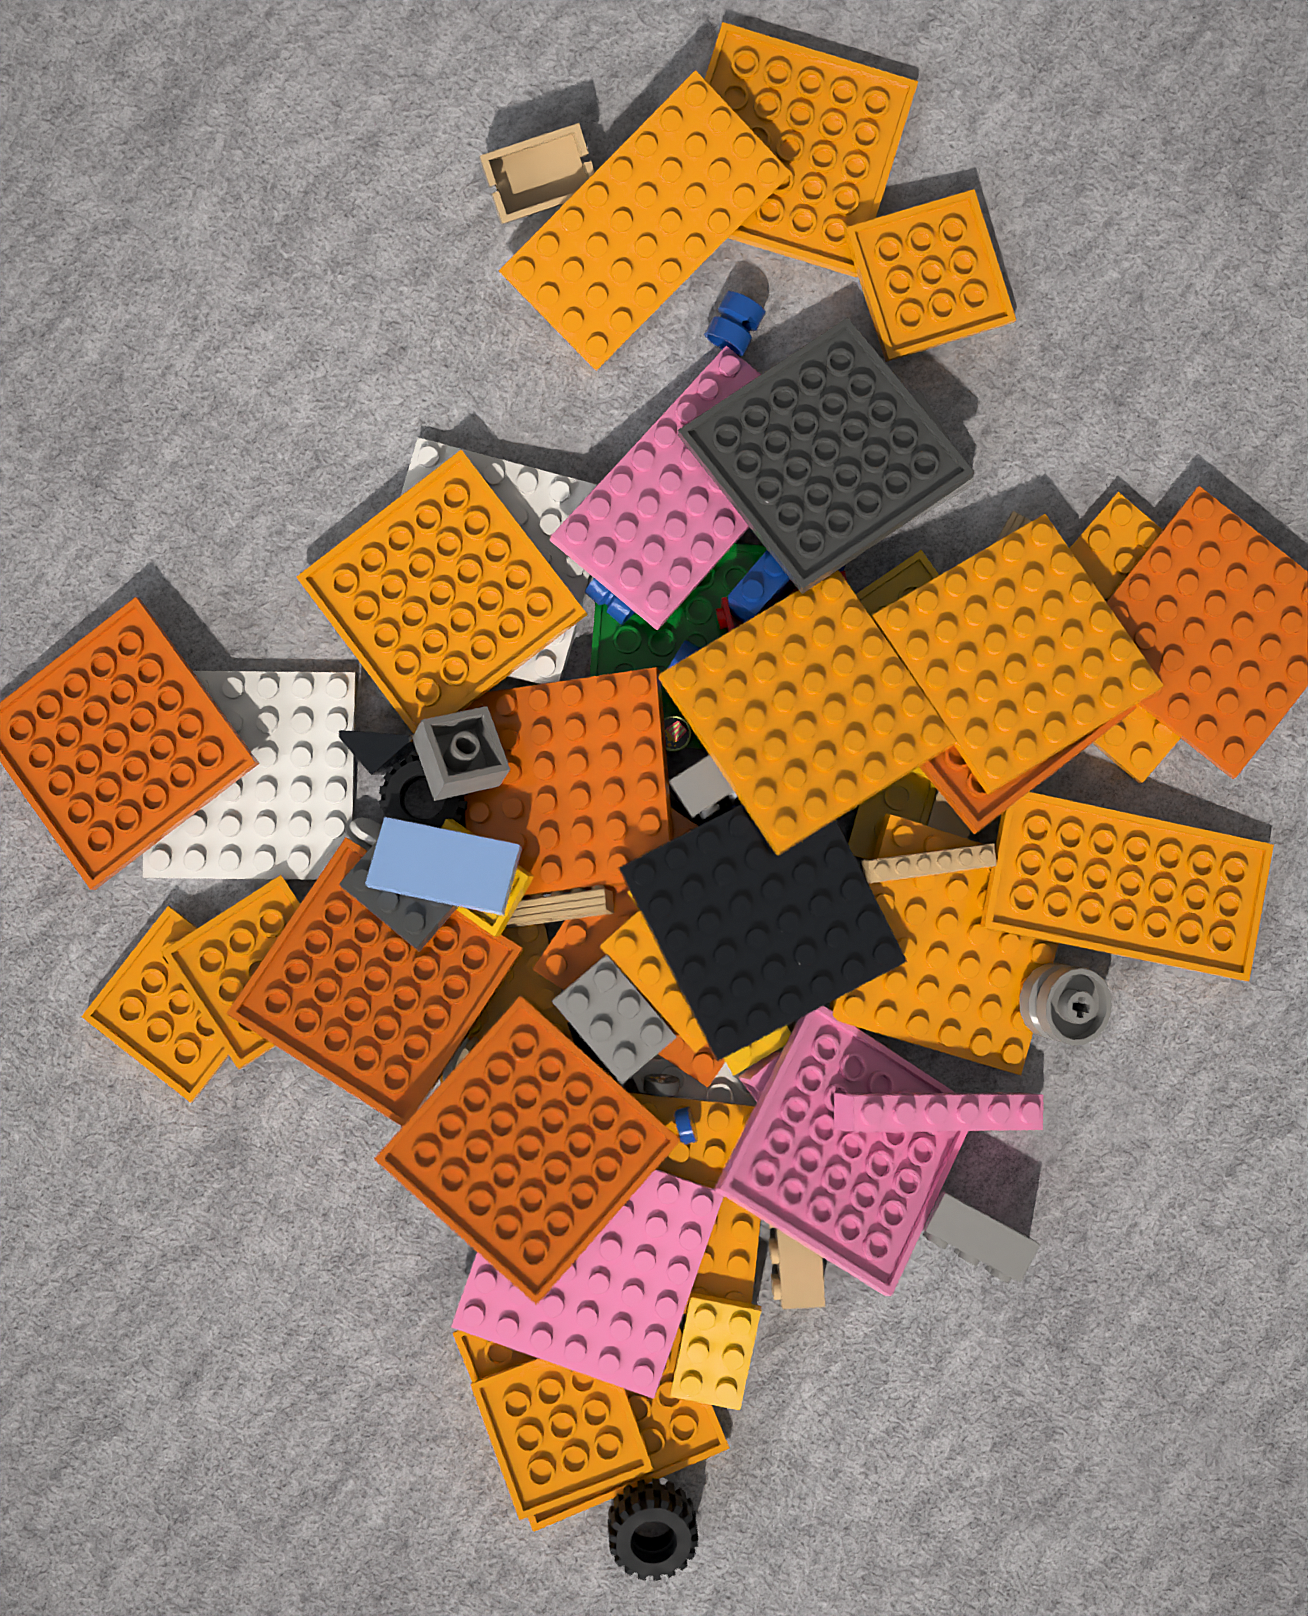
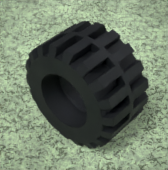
[379,755,468,828]
[608,1478,698,1581]

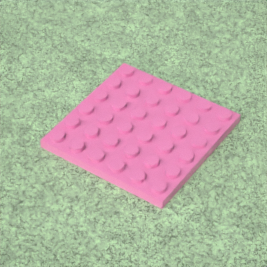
[714,1006,968,1296]
[451,1169,724,1399]

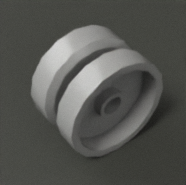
[1019,962,1112,1046]

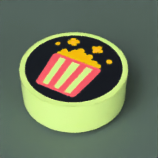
[664,716,691,752]

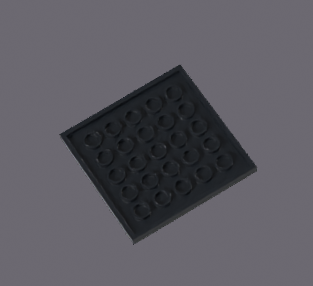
[618,804,907,1061]

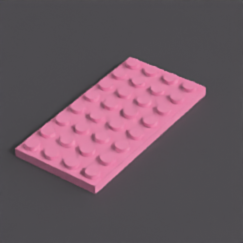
[550,346,761,631]

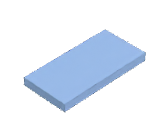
[365,817,522,916]

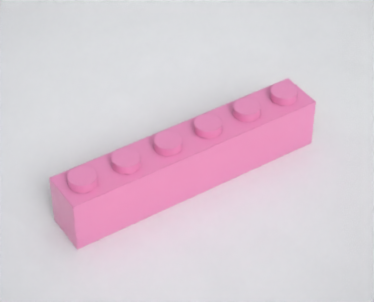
[834,1092,1043,1132]

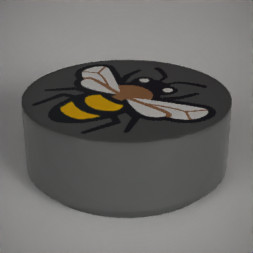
[644,1074,680,1097]

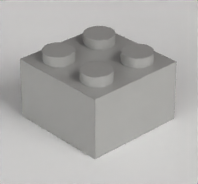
[412,706,510,801]

